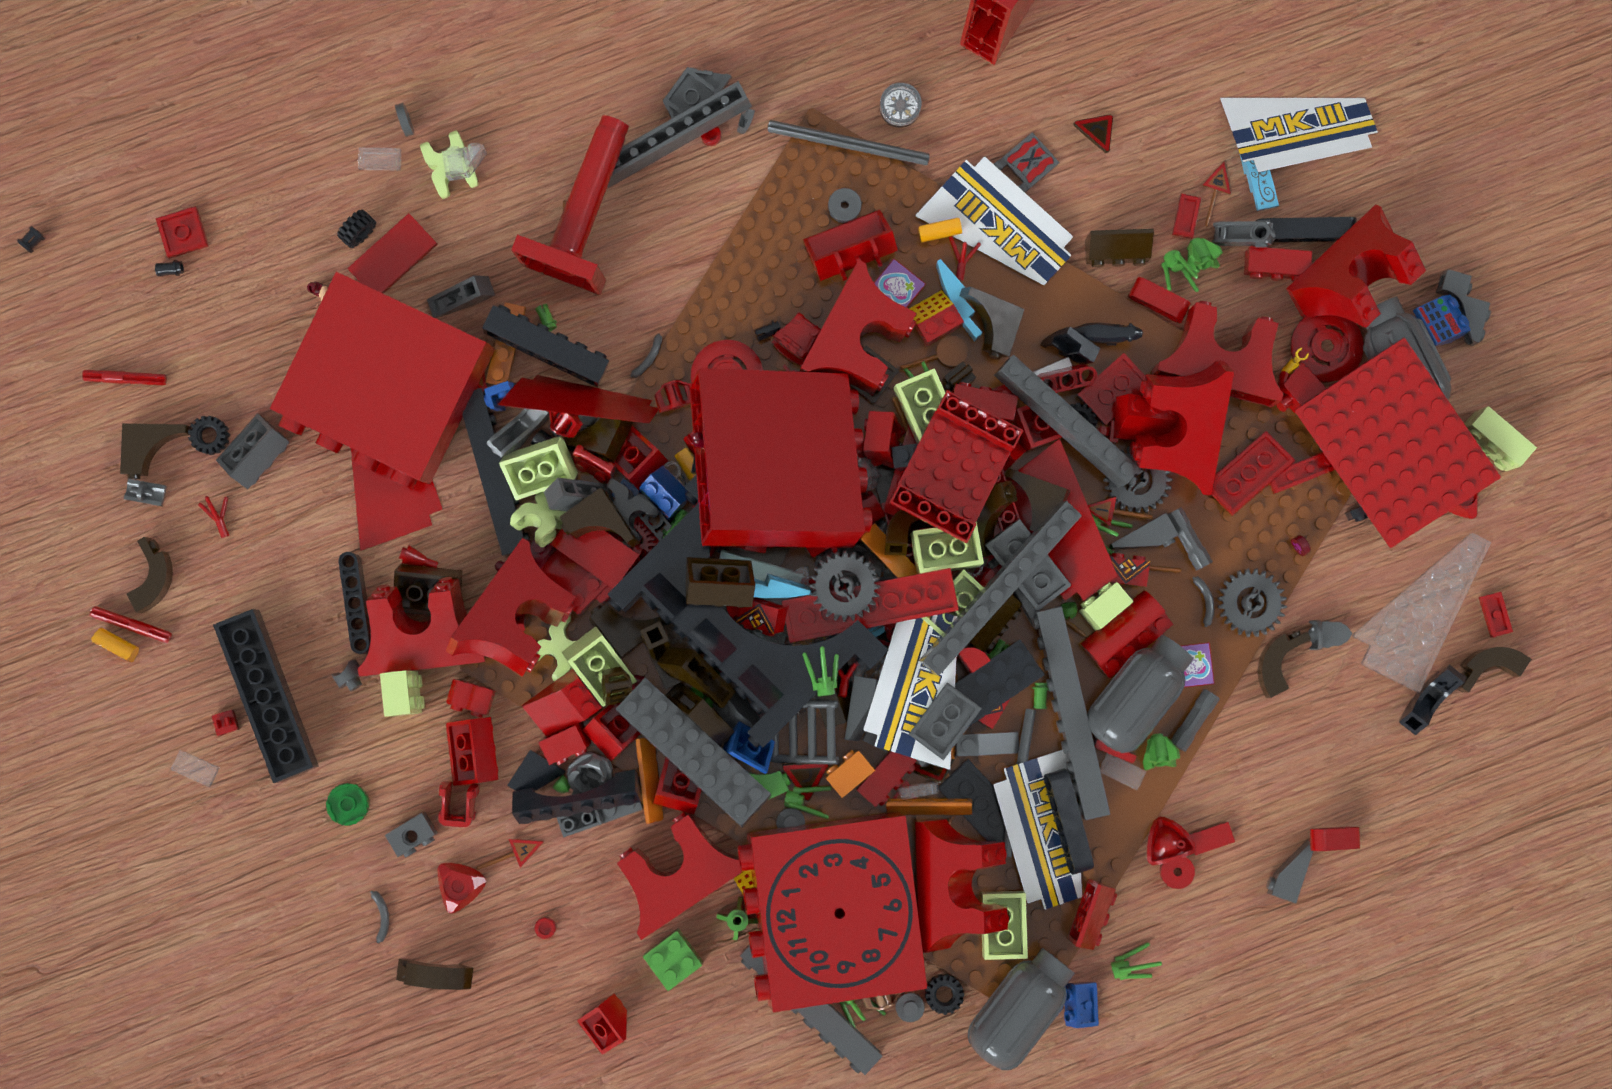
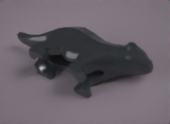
[1059,322,1143,346]

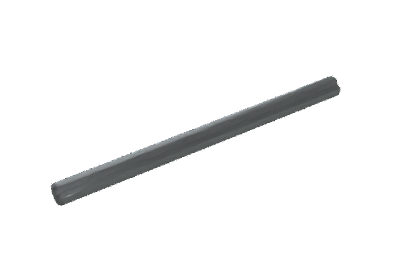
[768,120,930,165]

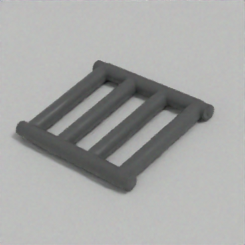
[770,700,839,764]

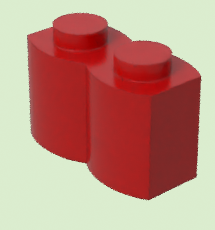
[446,679,496,718]

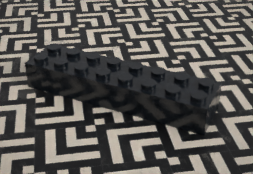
[213,609,319,783]

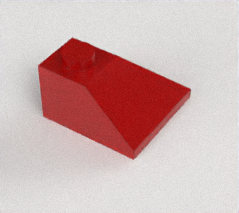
[577,993,627,1055]

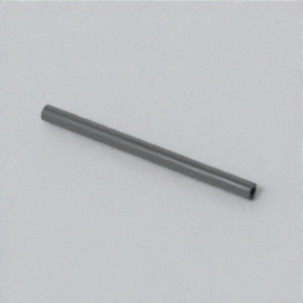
[1003,709,1036,857]

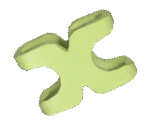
[420,130,479,199]
[510,491,567,547]
[537,616,586,681]

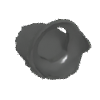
[1308,620,1352,650]

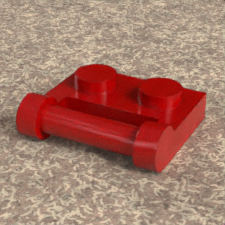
[573,444,616,483]

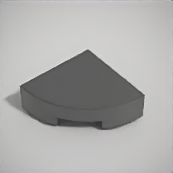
[737,109,755,134]

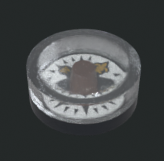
[880,83,922,128]

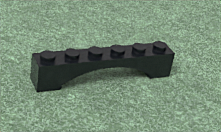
[512,769,642,824]

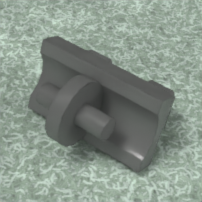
[124,479,167,507]

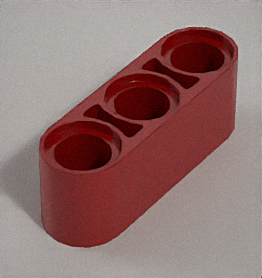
[1128,277,1191,323]
[1037,364,1097,393]
[1310,827,1360,851]

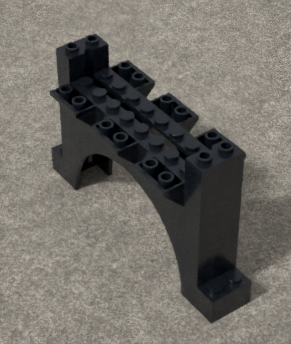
[608,475,889,748]

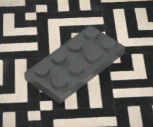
[985,518,1071,611]

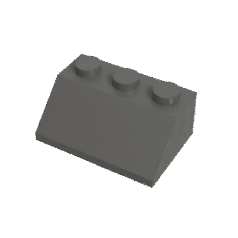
[216,413,290,489]

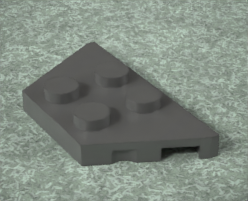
[663,67,732,119]

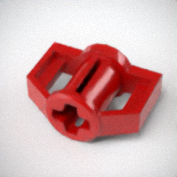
[654,380,691,413]
[549,411,583,438]

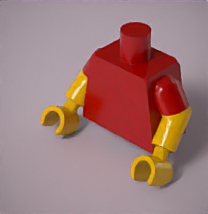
[1276,348,1326,413]

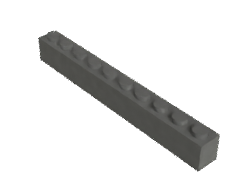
[918,501,1082,676]
[1032,606,1110,820]

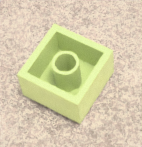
[1079,582,1133,630]

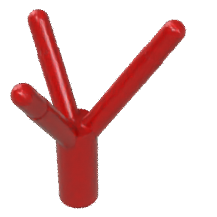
[949,236,981,281]
[198,496,229,539]
[838,663,857,697]

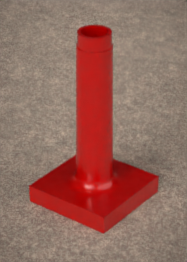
[511,115,629,295]

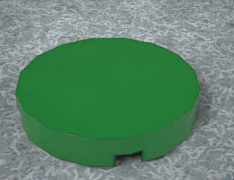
[326,783,370,826]

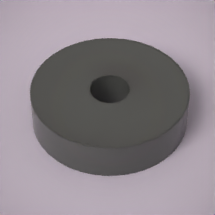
[395,103,414,137]
[828,188,861,223]

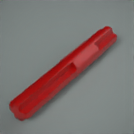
[82,370,167,385]
[90,606,172,643]

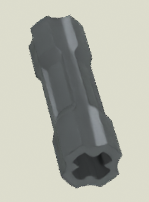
[1167,507,1213,571]
[1171,689,1220,752]

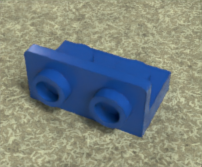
[484,381,516,412]
[1064,982,1099,1028]

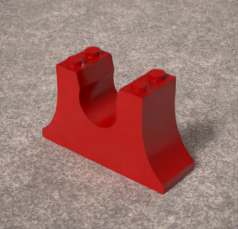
[1286,204,1426,328]
[799,260,917,395]
[1151,301,1283,408]
[1130,360,1234,495]
[446,538,576,677]
[358,577,488,677]
[617,812,743,940]
[915,819,1009,953]

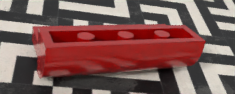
[1081,590,1174,679]

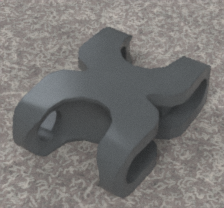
[607,478,660,542]

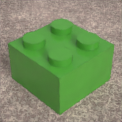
[643,928,704,991]

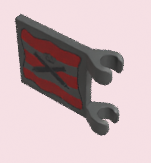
[994,132,1060,193]

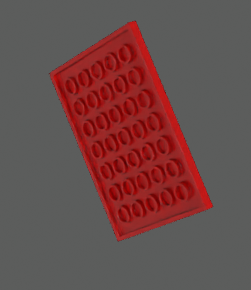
[1294,337,1501,549]

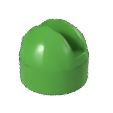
[1060,602,1077,619]
[552,775,570,794]

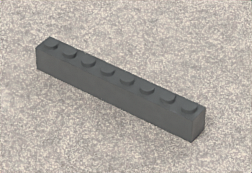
[608,81,752,188]
[994,355,1140,487]
[740,945,882,1075]

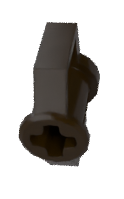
[601,666,632,705]

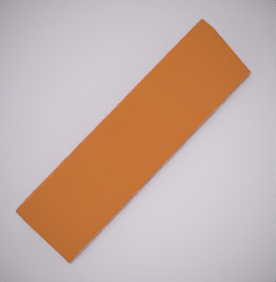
[860,523,917,578]
[636,737,664,824]
[886,799,972,815]

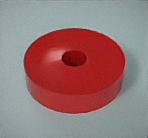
[1159,857,1195,889]

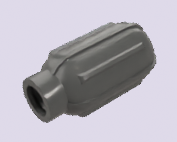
[1363,296,1451,400]
[1087,634,1194,753]
[968,947,1075,1070]

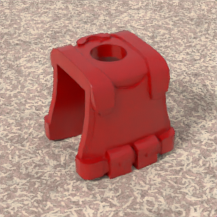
[772,312,821,366]
[438,781,480,827]

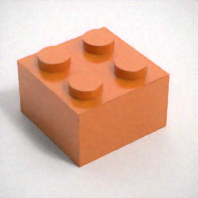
[825,749,875,798]

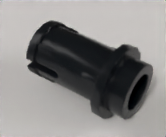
[155,260,184,277]
[754,320,781,342]

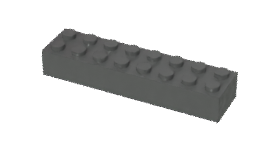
[616,678,771,828]

